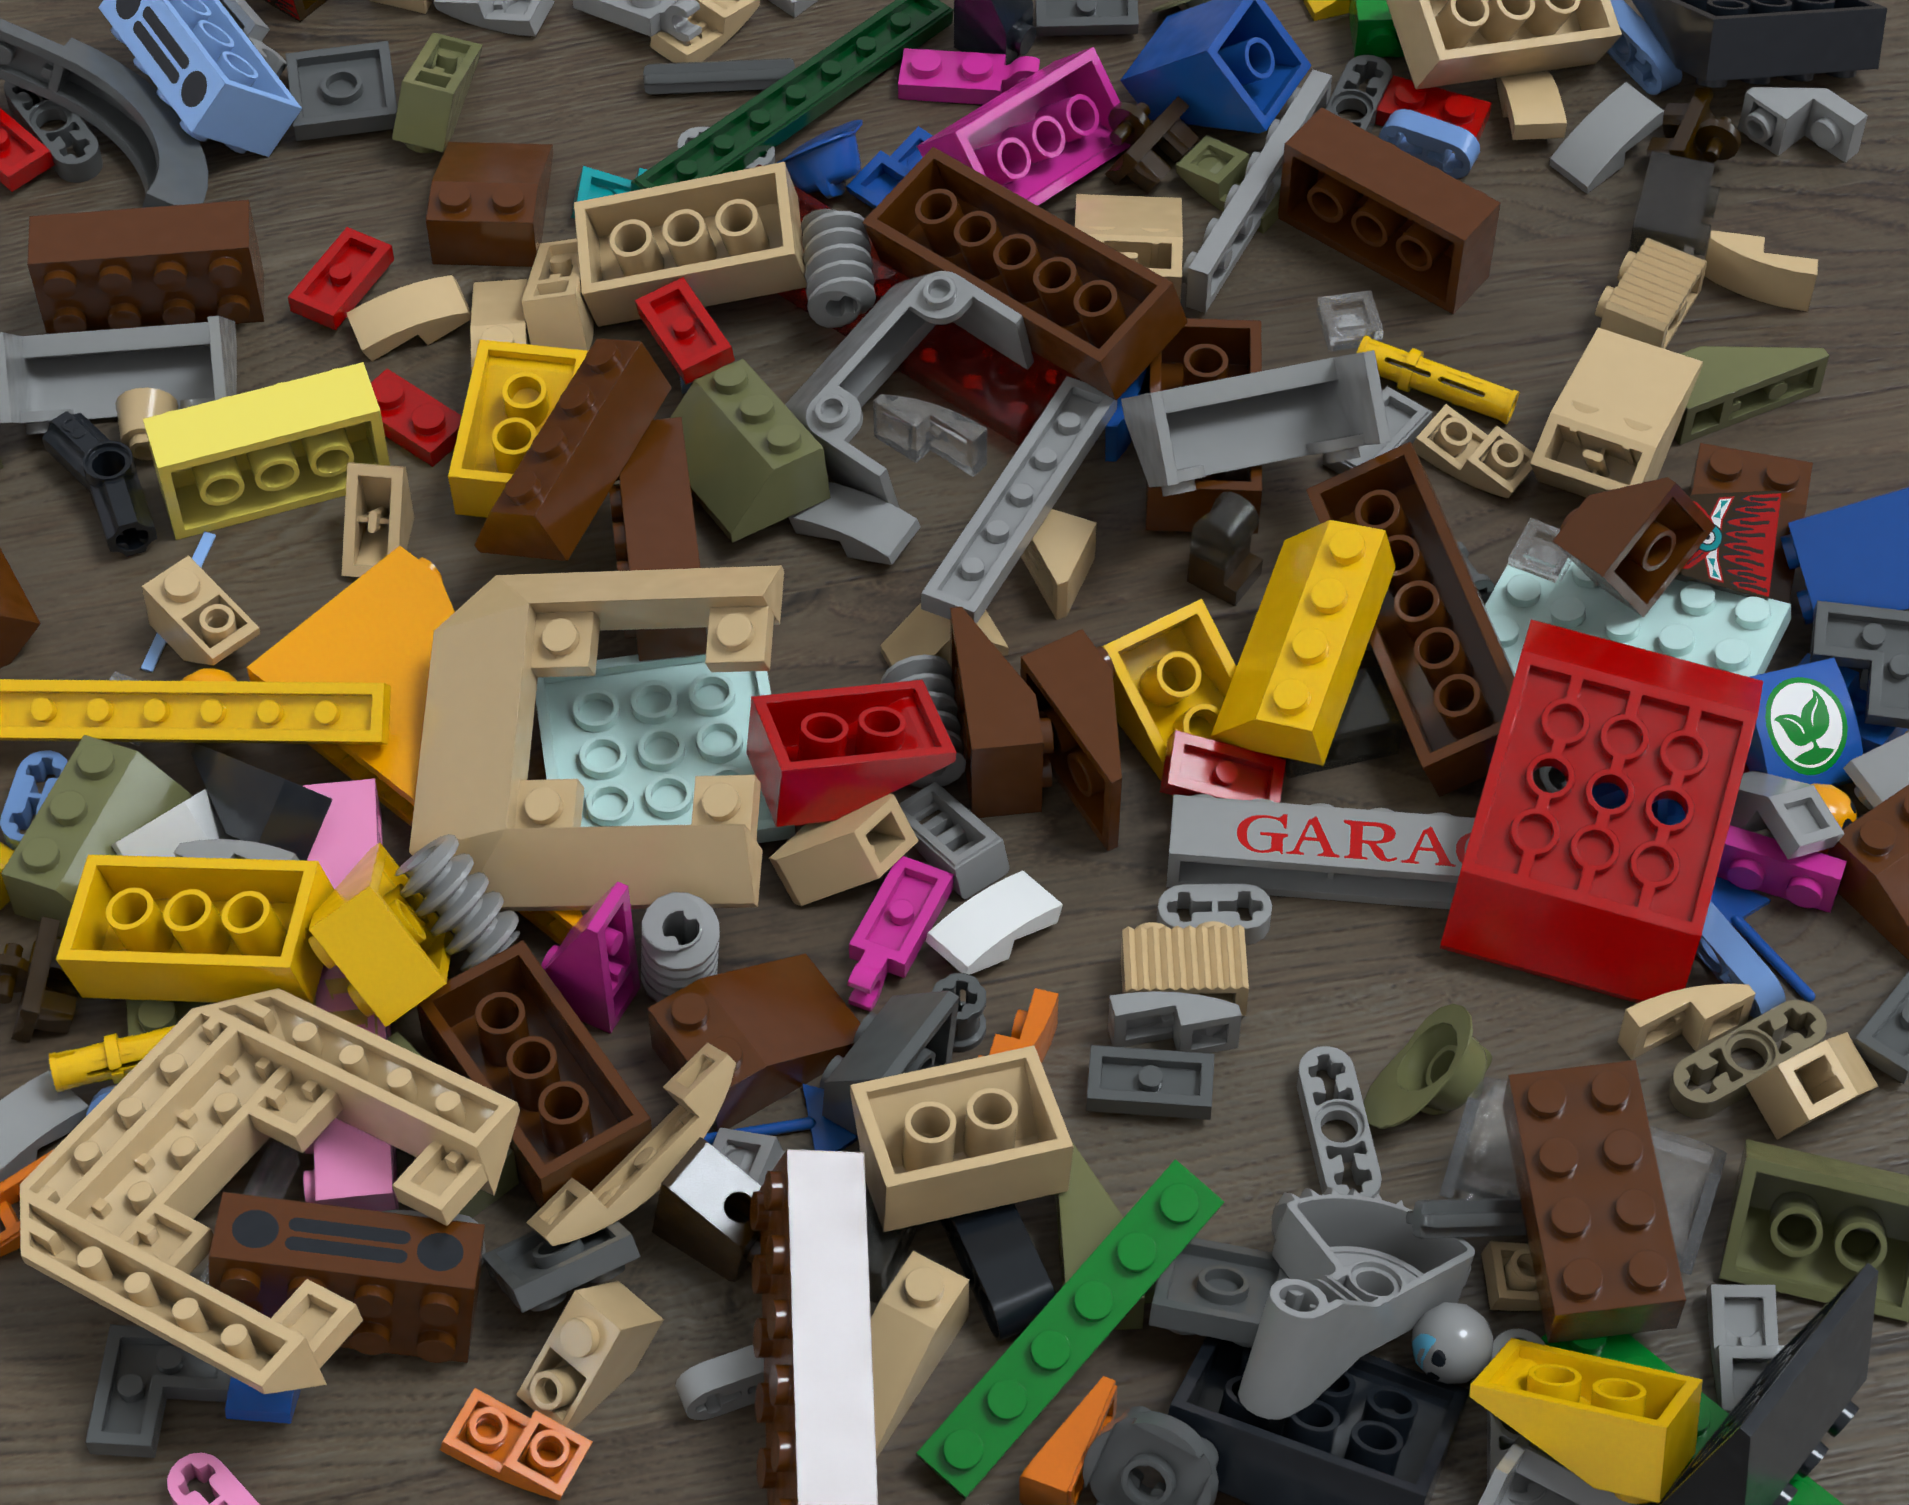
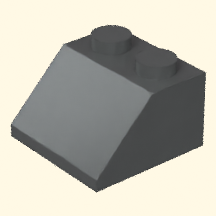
[820,991,959,1136]

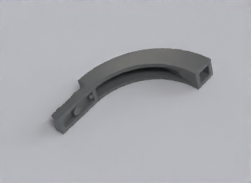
[0,18,208,208]

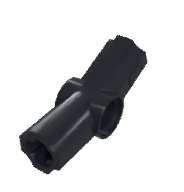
[42,411,157,557]

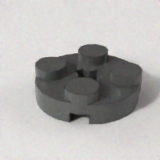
[1083,1406,1219,1505]

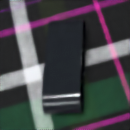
[940,1203,1056,1341]

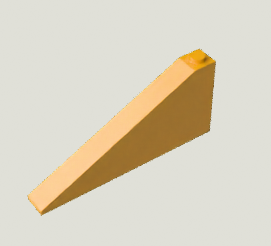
[247,546,583,945]

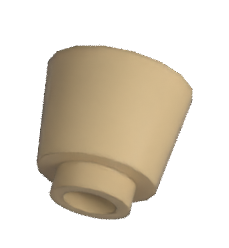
[115,387,178,460]

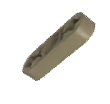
[1669,1000,1827,1119]

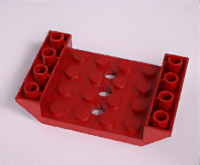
[1440,619,1763,1003]

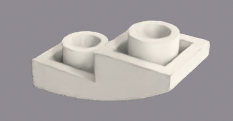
[926,871,1063,975]

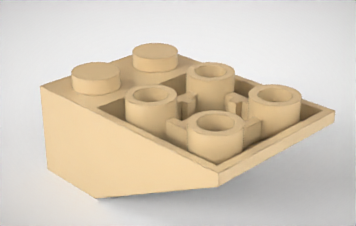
[1075,194,1183,300]
[1530,327,1703,498]

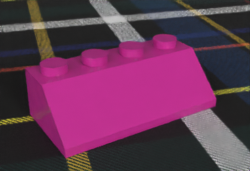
[917,47,1131,206]

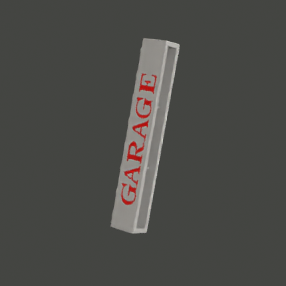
[1166,794,1475,909]

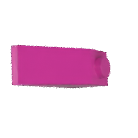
[541,881,640,1034]

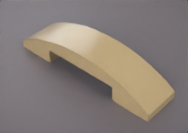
[526,1042,736,1246]

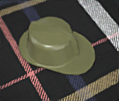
[1364,1003,1492,1129]

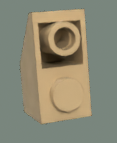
[142,555,260,665]
[769,794,918,906]
[1746,1032,1878,1140]
[516,1281,664,1430]

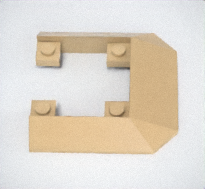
[409,565,784,912]
[20,988,520,1394]

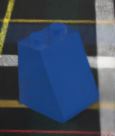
[1120,0,1312,133]
[1780,486,1909,625]

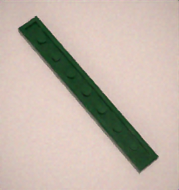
[631,0,954,191]

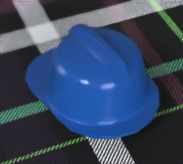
[777,120,863,199]

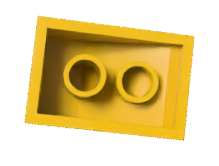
[448,339,588,518]
[1102,599,1278,796]
[308,842,453,1027]
[1469,1338,1703,1504]

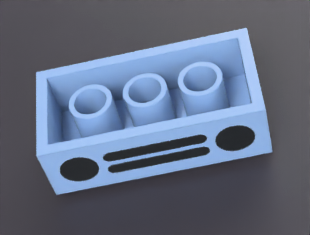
[98,0,302,157]

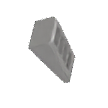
[899,781,1009,899]

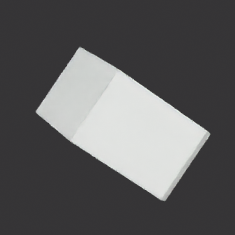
[111,789,238,857]

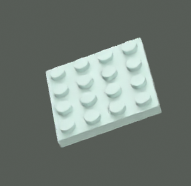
[1511,559,1791,677]
[536,654,795,843]

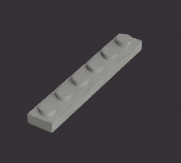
[1182,69,1332,313]
[921,376,1117,624]

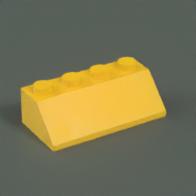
[1210,520,1396,766]

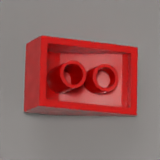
[746,680,957,827]

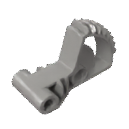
[1238,1187,1475,1420]

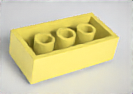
[143,362,390,540]

